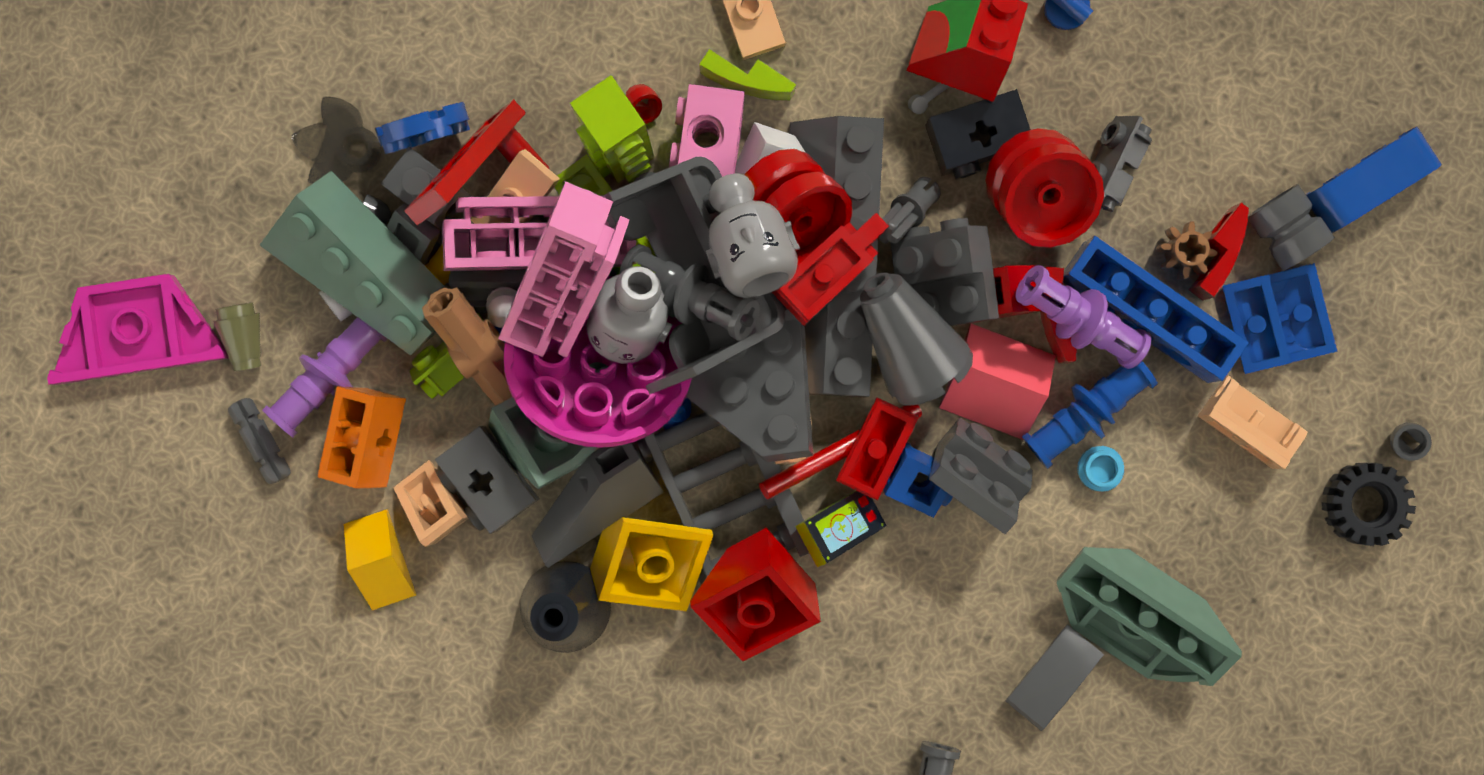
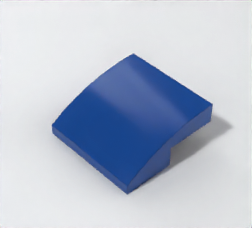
[1223,263,1338,374]

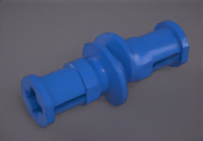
[1022,361,1158,469]

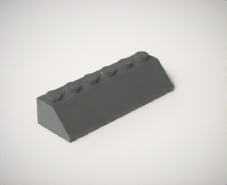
[789,116,884,398]

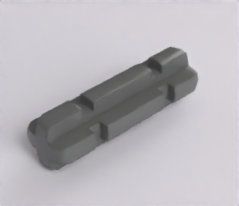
[228,398,291,484]

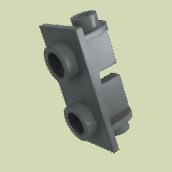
[1092,116,1152,212]

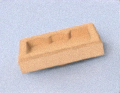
[722,0,786,60]
[471,149,560,224]

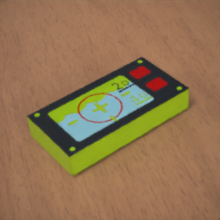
[795,490,887,567]

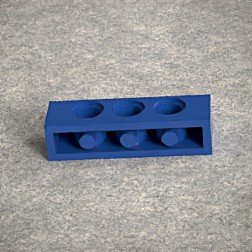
[1063,236,1249,383]

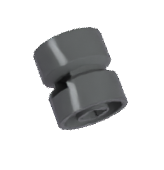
[1248,184,1335,270]

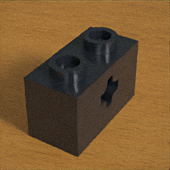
[925,89,1031,180]

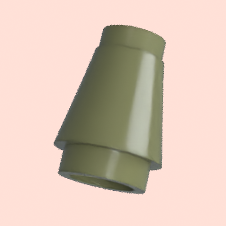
[213,302,261,371]

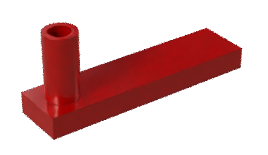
[404,99,549,226]

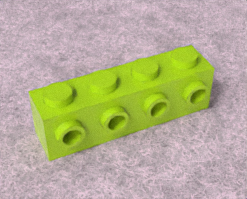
[570,75,655,183]

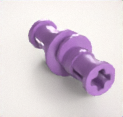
[1016,265,1151,369]
[262,315,387,438]

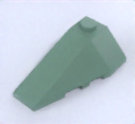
[488,362,608,489]

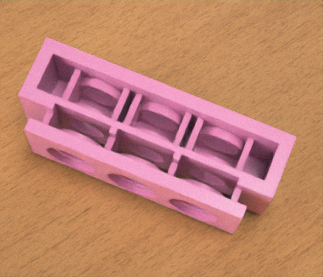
[669,84,744,177]
[498,182,629,357]
[442,196,637,271]

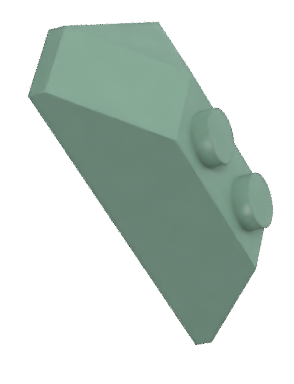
[1056,547,1242,686]

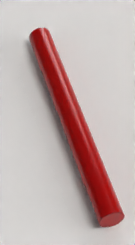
[759,405,922,500]

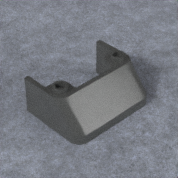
[602,157,785,395]

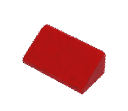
[836,397,919,501]

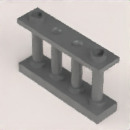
[637,412,809,585]

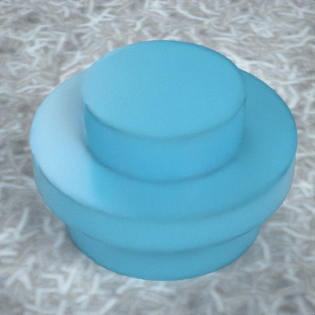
[1077,446,1124,492]

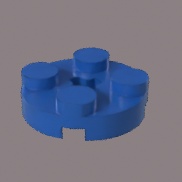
[375,102,470,155]

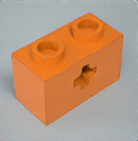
[317,386,406,488]

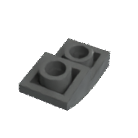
[1005,624,1104,731]

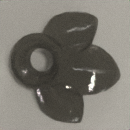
[292,97,382,184]

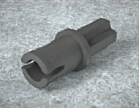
[879,177,941,244]

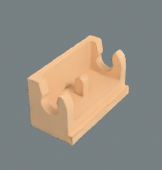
[1198,375,1308,469]

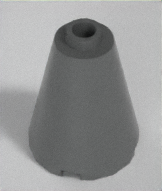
[860,273,973,406]

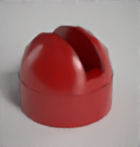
[626,84,662,124]

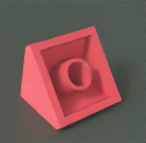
[939,323,1056,440]

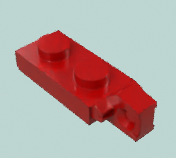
[772,213,889,326]

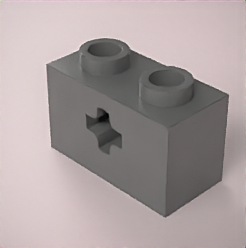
[435,426,540,534]

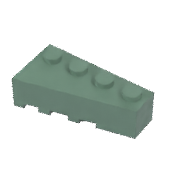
[260,171,445,355]

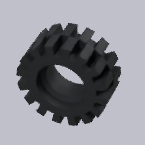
[1321,463,1416,546]

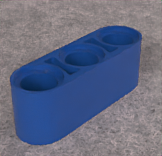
[1306,126,1442,233]

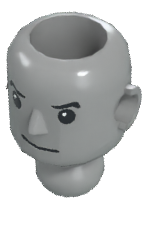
[706,173,800,298]
[586,266,672,364]

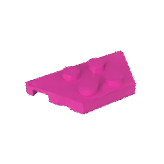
[47,274,229,385]

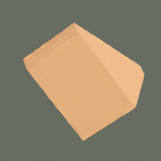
[393,460,469,547]

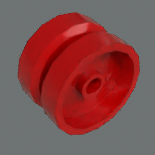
[985,128,1104,248]
[744,149,852,266]

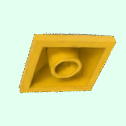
[590,517,713,611]

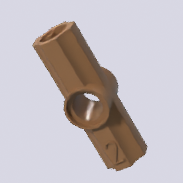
[422,287,513,406]

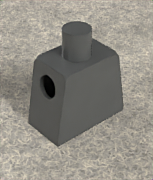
[381,147,473,231]

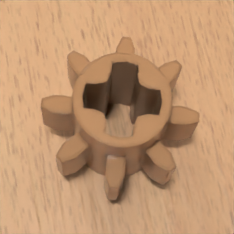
[1155,221,1218,280]

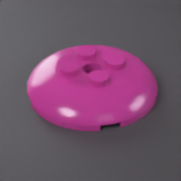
[504,276,692,448]

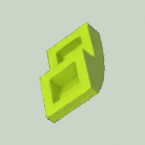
[699,49,796,101]

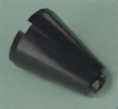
[520,561,611,653]

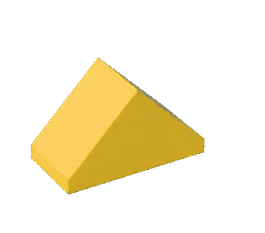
[343,509,416,610]

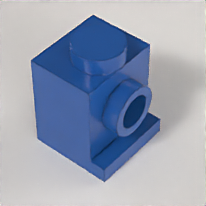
[884,442,953,518]

